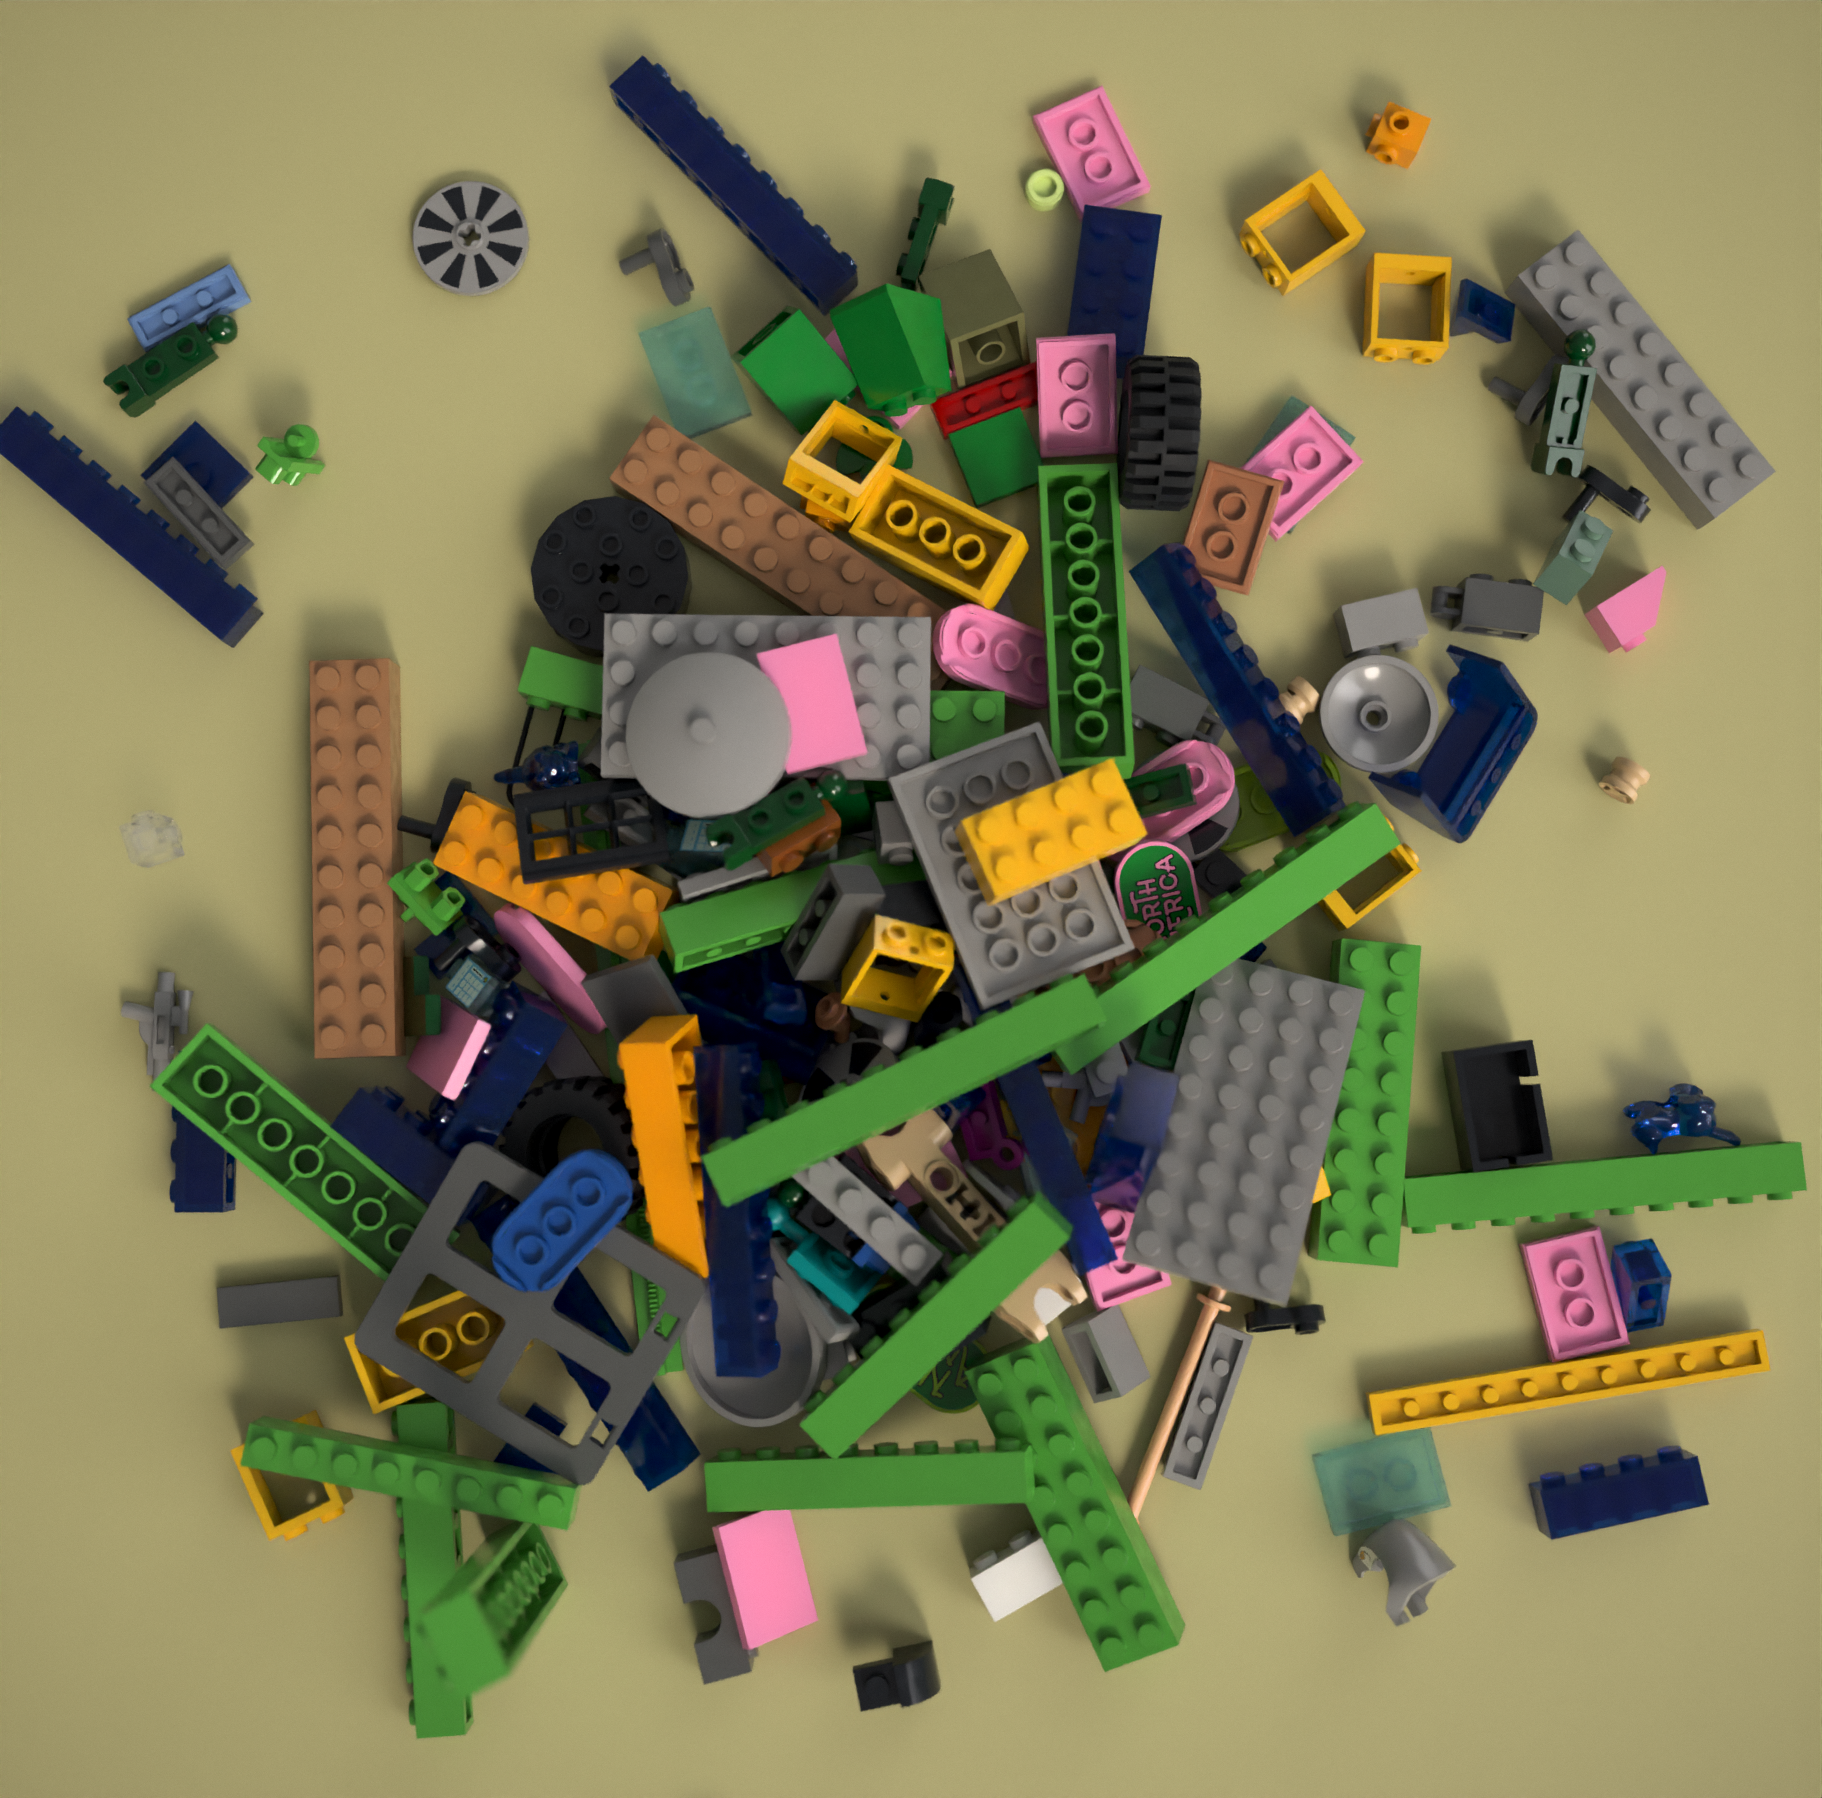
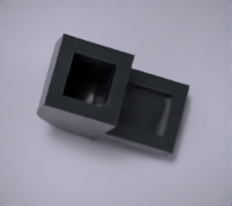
[853,1640,941,1712]

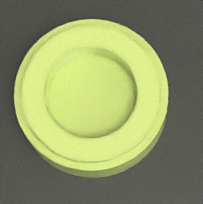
[1025,169,1064,211]

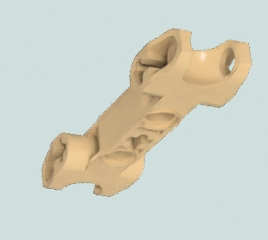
[855,1109,1088,1344]

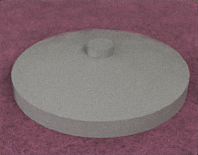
[626,652,792,819]
[680,1262,827,1427]

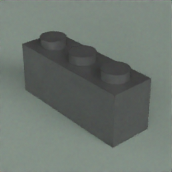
[780,864,886,980]

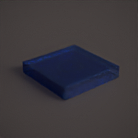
[141,420,254,508]

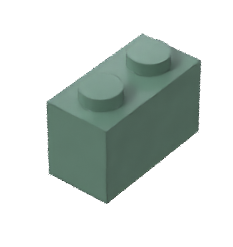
[1533,510,1613,605]

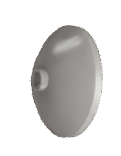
[1319,655,1439,773]

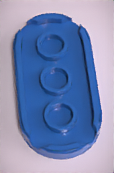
[492,1149,633,1292]

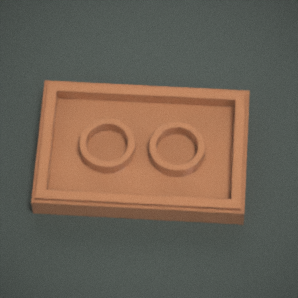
[1173,460,1284,596]

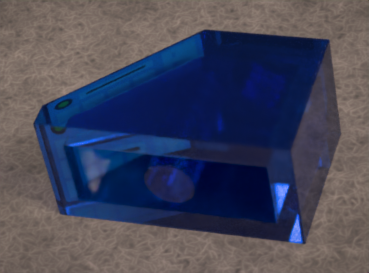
[1610,1238,1672,1333]

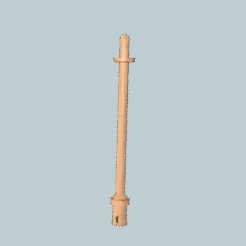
[1127,1286,1231,1530]

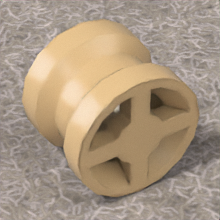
[1599,756,1650,805]

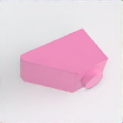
[1584,566,1666,653]

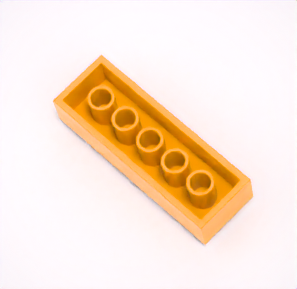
[433,791,680,961]
[618,1015,735,1278]

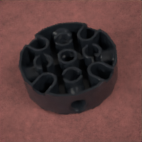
[531,496,692,658]

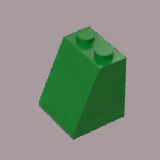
[830,283,952,417]
[730,306,858,435]

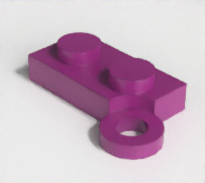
[954,1079,1025,1170]

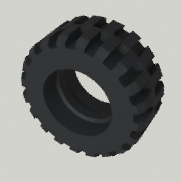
[1116,355,1202,511]
[499,1075,646,1223]

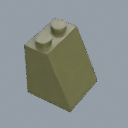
[918,249,1030,390]

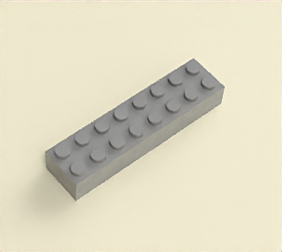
[1505,230,1776,530]

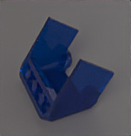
[1368,644,1538,843]

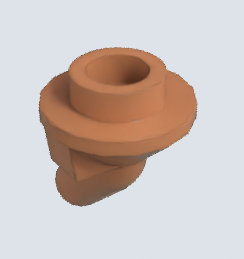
[815,992,851,1043]

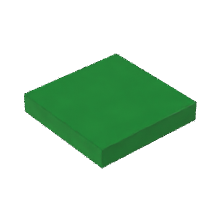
[948,407,1044,509]

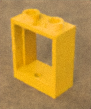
[1239,169,1366,296]
[1362,253,1452,365]
[782,400,903,523]
[1317,814,1422,932]
[840,915,954,1022]
[230,1409,354,1541]

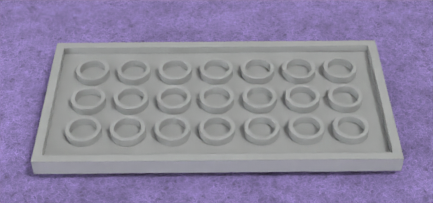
[601,614,931,781]
[1123,959,1365,1307]

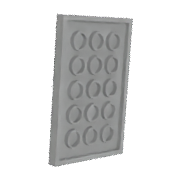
[887,721,1135,1011]

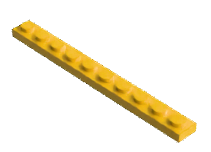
[1365,1329,1771,1435]

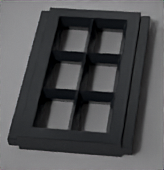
[514,778,671,885]

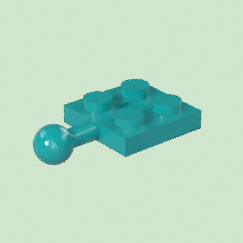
[757,1198,883,1315]

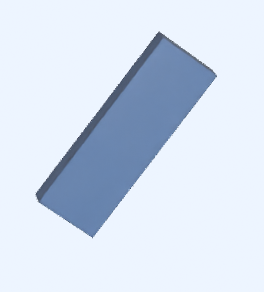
[127,264,252,353]

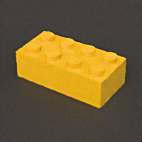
[848,465,1030,611]
[954,758,1147,906]
[344,1290,534,1414]

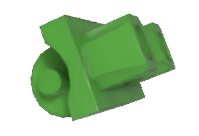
[255,424,326,486]
[387,858,465,936]

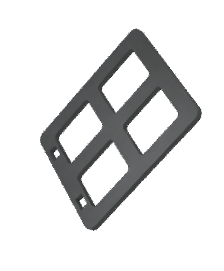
[355,1141,706,1485]

